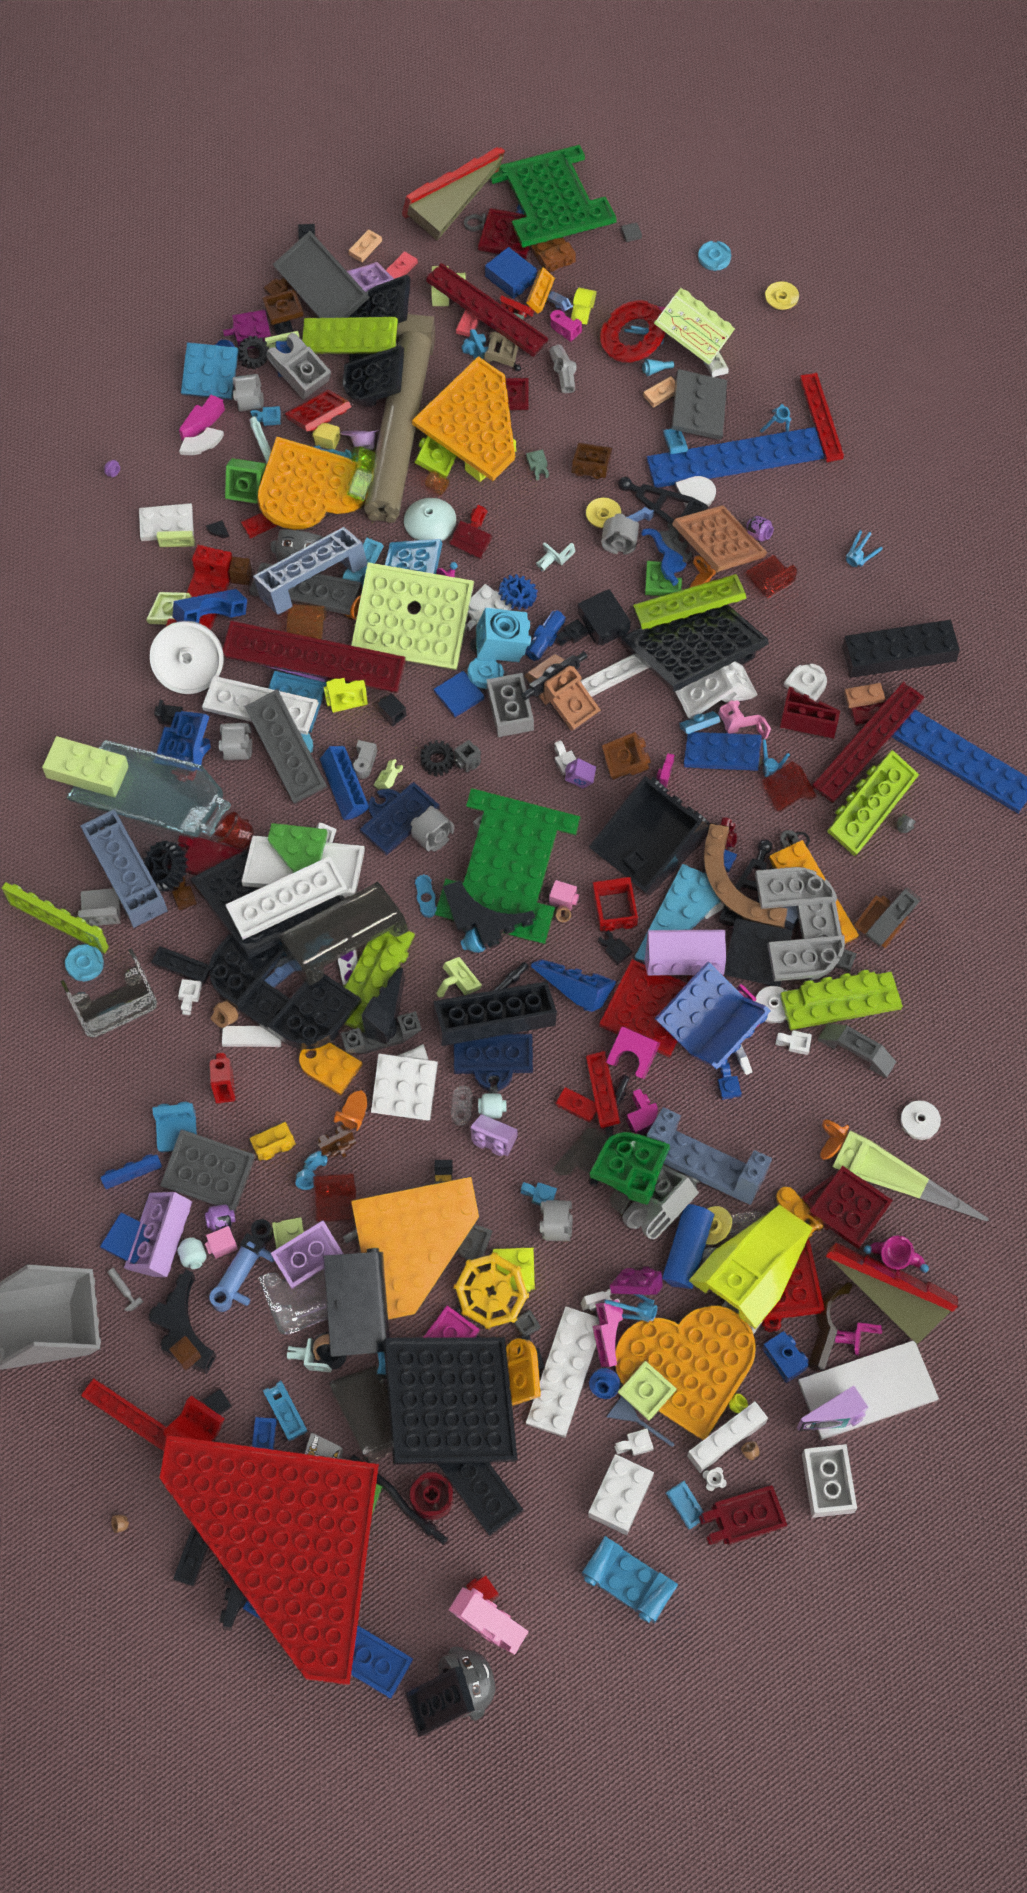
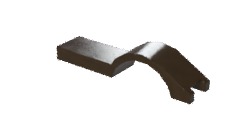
[808,1282,853,1371]

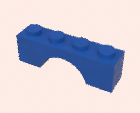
[172,589,247,623]

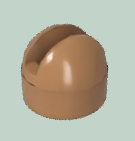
[556,906,571,922]
[741,1441,760,1460]
[111,1515,129,1533]

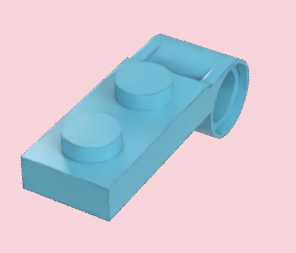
[343,538,384,587]

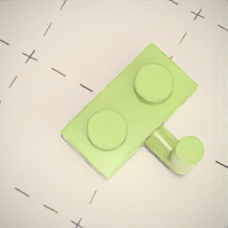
[436,957,482,997]

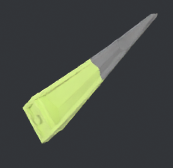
[832,1130,989,1221]

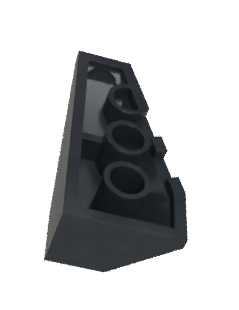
[361,967,405,1044]

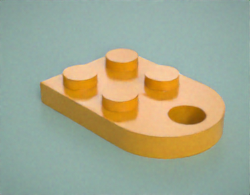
[299,1043,363,1096]
[506,1338,541,1406]

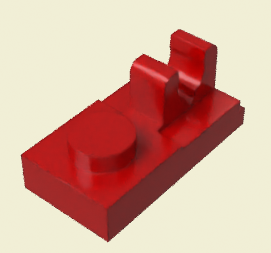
[500,295,535,318]

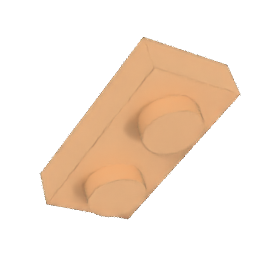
[348,229,382,262]
[643,376,675,408]

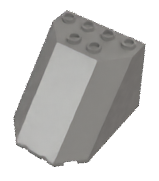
[0,1265,101,1370]

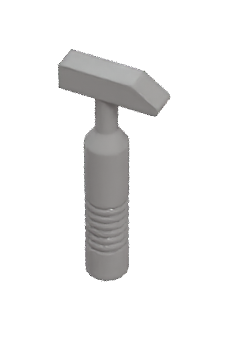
[107,1268,144,1311]

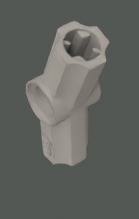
[549,344,576,394]

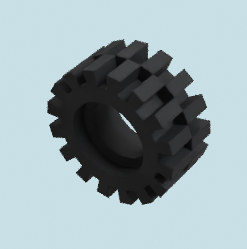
[238,335,269,369]
[420,740,454,776]

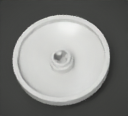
[150,621,224,694]

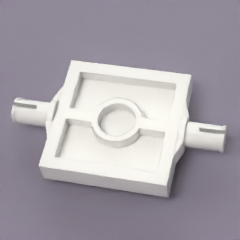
[465,584,512,631]

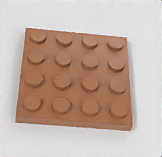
[672,505,767,572]

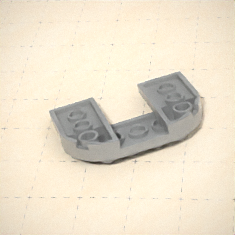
[755,867,845,981]

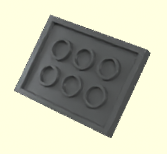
[671,369,727,440]
[160,1129,256,1212]

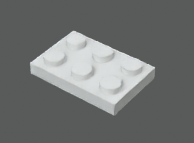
[139,503,194,541]

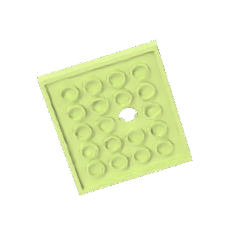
[351,563,474,670]

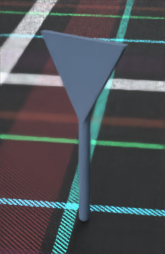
[607,1396,674,1447]

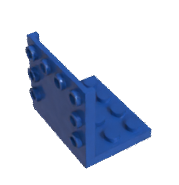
[655,962,771,1069]

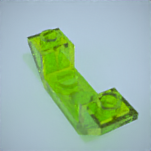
[347,446,376,501]

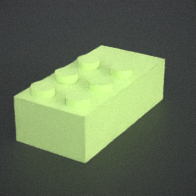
[42,736,129,798]

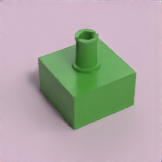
[225,458,266,504]

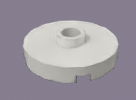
[755,986,787,1024]
[900,1100,941,1140]

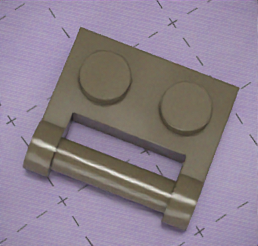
[484,332,518,367]

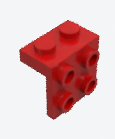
[163,1396,225,1441]

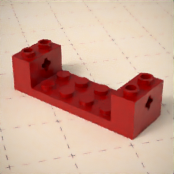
[165,545,232,630]

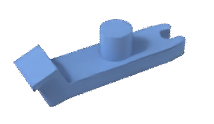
[547,291,573,312]
[626,507,654,522]
[264,960,298,987]

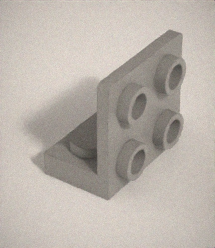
[78,888,121,926]

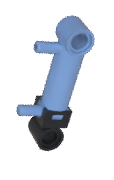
[210,1219,275,1312]

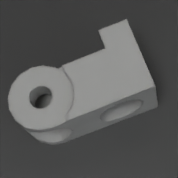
[353,740,377,779]

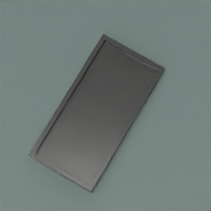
[273,231,370,318]

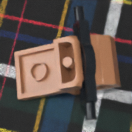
[521,651,601,731]

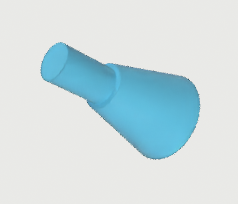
[642,359,674,376]

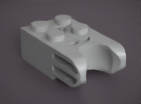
[266,333,331,400]
[623,1165,699,1239]

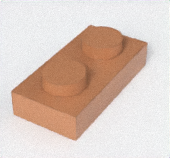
[844,683,885,708]

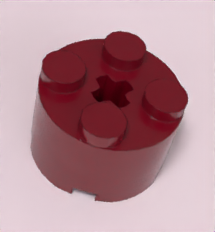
[410,1472,454,1520]

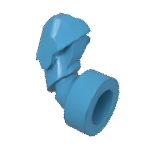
[295,1151,327,1190]

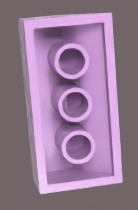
[644,930,726,975]
[124,1192,192,1277]

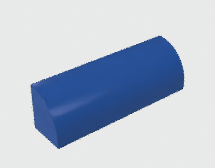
[320,746,369,820]
[662,1204,715,1289]

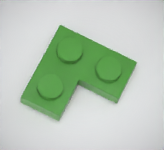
[645,561,682,596]

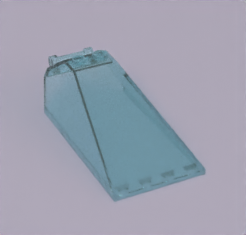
[67,740,231,837]

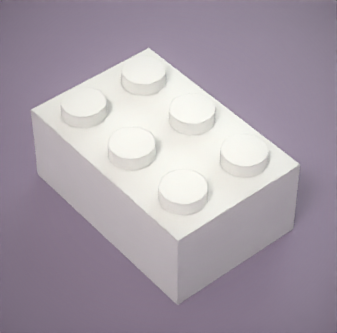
[802,1444,857,1518]
[588,1454,654,1535]

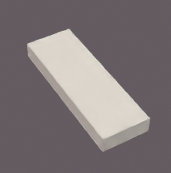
[222,1026,281,1047]

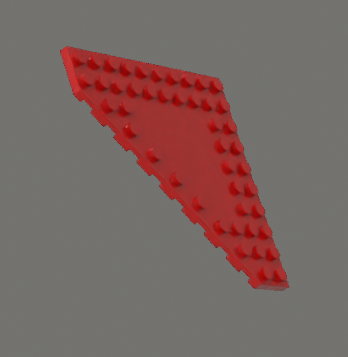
[159,1435,379,1685]

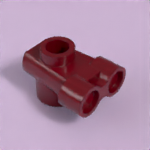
[720,817,737,850]

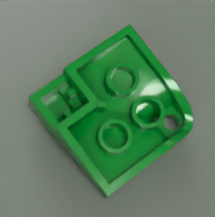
[590,1132,670,1205]

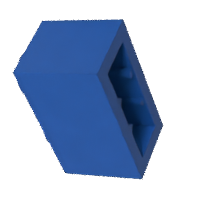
[762,1331,808,1383]

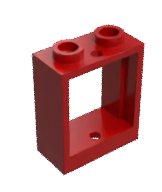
[592,877,638,932]

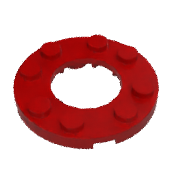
[600,300,666,363]

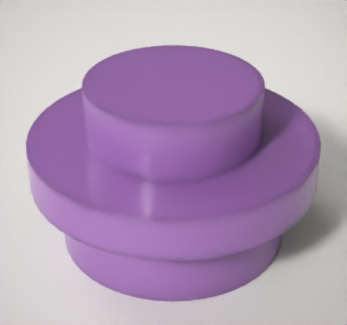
[104,460,120,477]

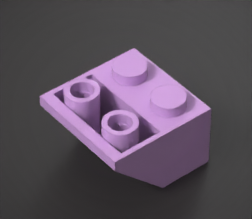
[471,1114,518,1157]

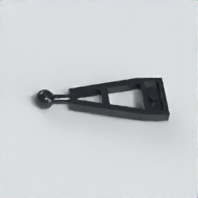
[618,477,708,528]
[719,839,772,926]

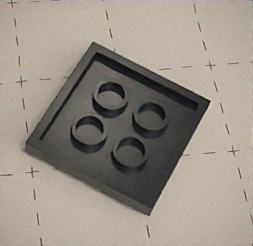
[724,918,792,987]

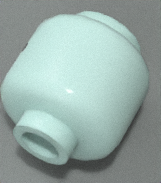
[478,1093,506,1119]
[177,1238,206,1269]

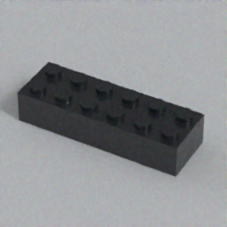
[842,619,960,678]
[433,981,557,1046]

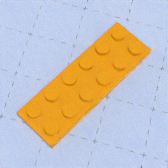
[769,840,859,944]

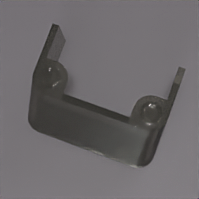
[60,948,157,1038]

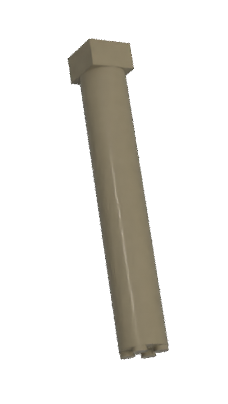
[364,314,436,523]

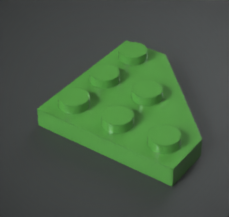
[268,823,328,873]

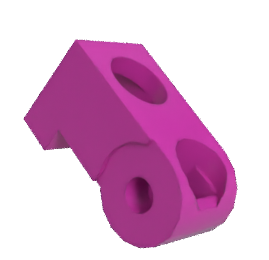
[550,310,582,342]

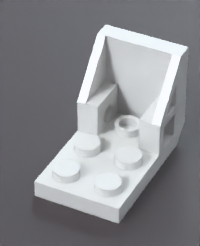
[675,661,758,719]

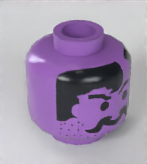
[746,515,774,542]
[205,1204,235,1232]

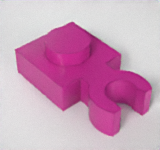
[657,753,675,788]

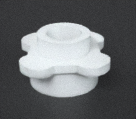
[703,1467,727,1491]

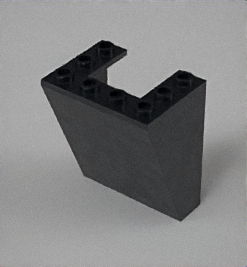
[589,776,711,895]

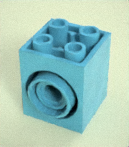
[476,608,531,662]

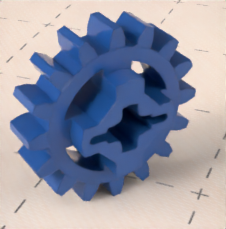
[498,574,538,610]

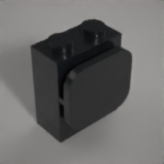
[578,589,631,645]

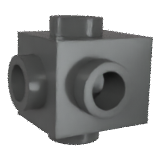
[454,740,481,773]

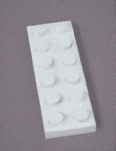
[202,676,318,735]
[226,856,347,940]
[526,1307,599,1438]

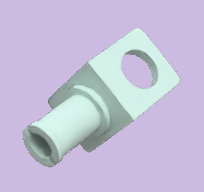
[536,542,575,571]
[287,1338,332,1372]

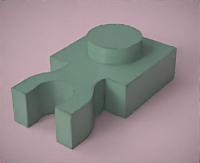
[526,449,549,480]

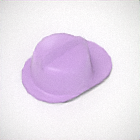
[340,430,379,451]

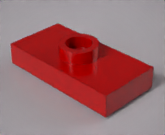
[556,1087,597,1123]

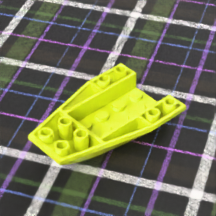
[689,1205,812,1329]

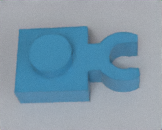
[251,406,281,426]

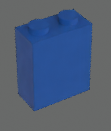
[485,247,537,299]

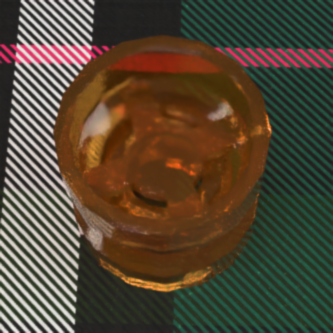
[425,471,449,495]

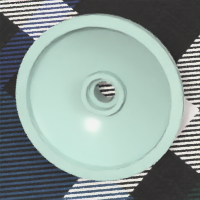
[404,498,456,541]

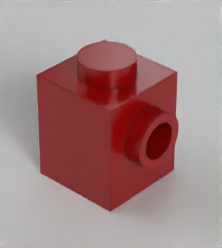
[466,1575,499,1602]

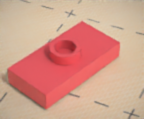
[386,251,418,279]
[456,309,480,337]

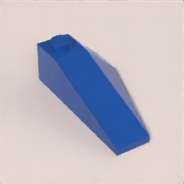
[531,959,616,1012]

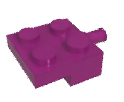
[223,310,271,349]
[610,1266,663,1295]

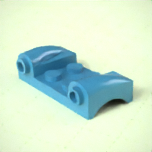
[582,1536,678,1624]

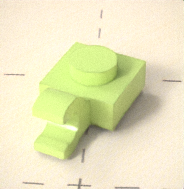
[374,759,403,790]

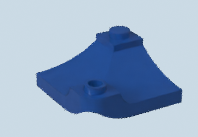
[154,711,210,771]

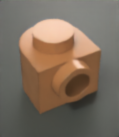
[211,1000,238,1028]

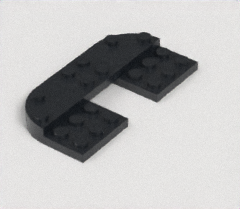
[343,275,411,407]
[209,934,362,1049]

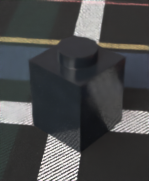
[378,693,407,727]

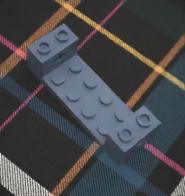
[253,527,368,615]
[81,809,168,928]
[647,1107,772,1205]

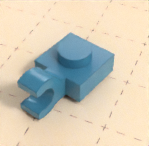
[520,1182,557,1206]

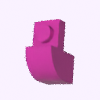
[626,1089,658,1135]

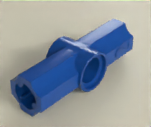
[525,610,566,661]

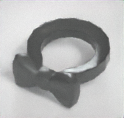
[464,213,486,232]

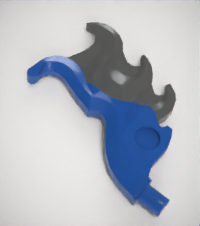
[641,523,692,586]

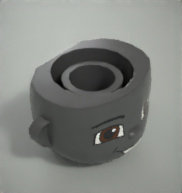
[271,530,324,562]
[438,1647,496,1721]

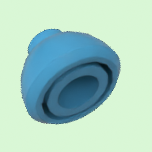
[461,927,486,953]

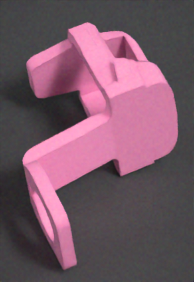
[718,700,771,739]

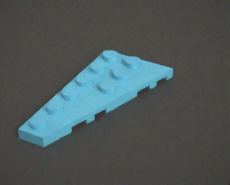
[634,864,721,964]

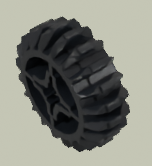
[143,841,189,892]

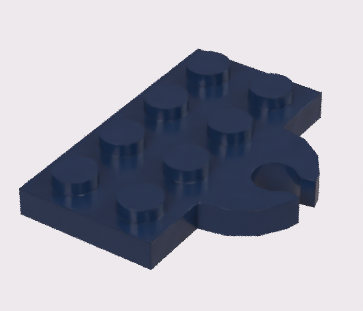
[360,782,440,856]
[454,1034,533,1091]

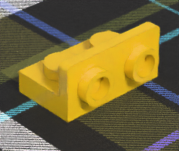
[249,1122,296,1161]

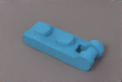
[263,1381,308,1442]

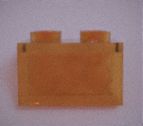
[286,605,327,639]

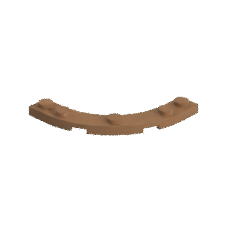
[704,824,788,929]

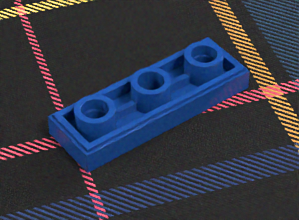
[101,1154,162,1189]

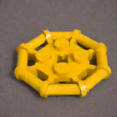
[454,1252,529,1329]

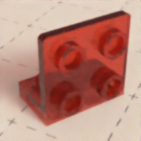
[746,555,797,598]
[763,761,817,812]
[313,1174,356,1222]

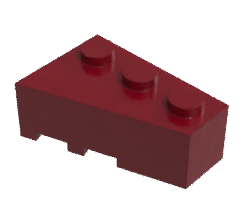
[780,686,840,739]

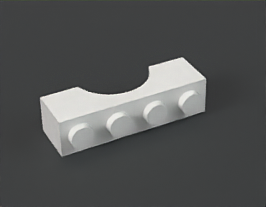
[687,1402,768,1473]

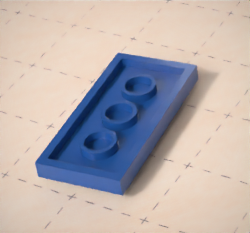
[684,732,762,771]

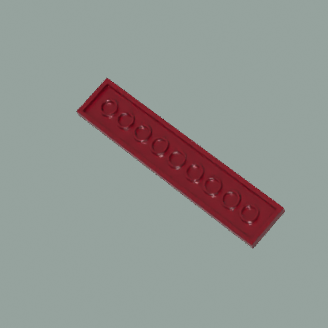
[223,621,406,693]

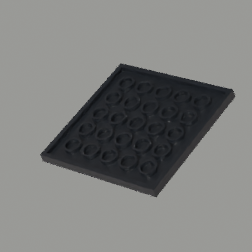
[620,604,769,692]
[190,847,348,959]
[383,1337,518,1464]

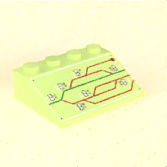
[654,288,735,365]

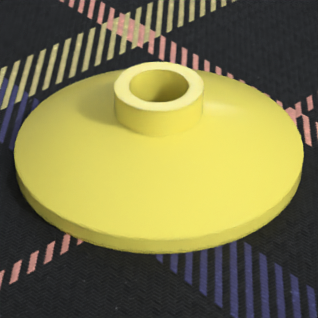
[765,282,799,310]
[586,498,621,528]
[706,1206,732,1245]

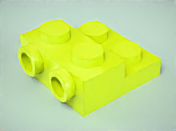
[323,678,368,713]
[493,1248,535,1292]

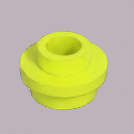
[729,1394,748,1414]

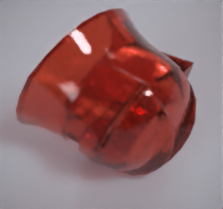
[214,811,254,849]

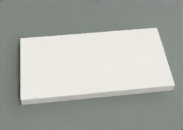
[242,836,365,897]
[798,1341,939,1440]

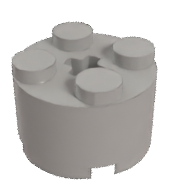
[233,374,264,412]
[601,513,639,554]
[219,723,252,761]
[411,806,454,852]
[540,1200,573,1241]

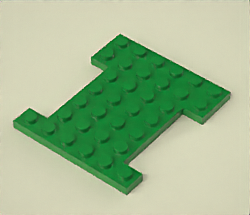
[490,145,617,247]
[435,788,581,945]

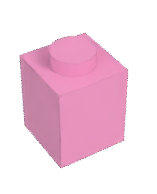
[549,880,579,911]
[205,1226,238,1259]

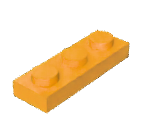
[526,268,555,314]

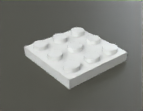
[371,1053,438,1121]

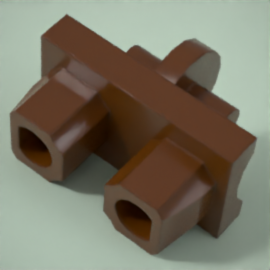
[318,1125,357,1159]

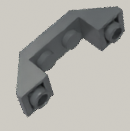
[865,887,922,947]
[341,1011,422,1054]
[818,1023,896,1079]

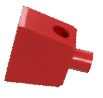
[210,1053,236,1104]

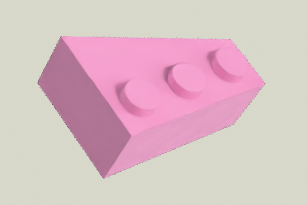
[449,1587,529,1655]

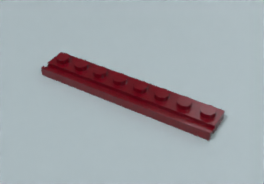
[426,263,549,357]
[812,681,925,803]

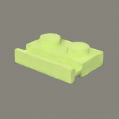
[272,1218,304,1249]

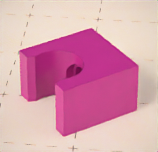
[606,1027,660,1079]

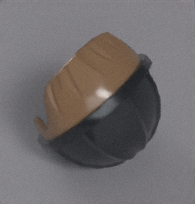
[311,1331,347,1370]

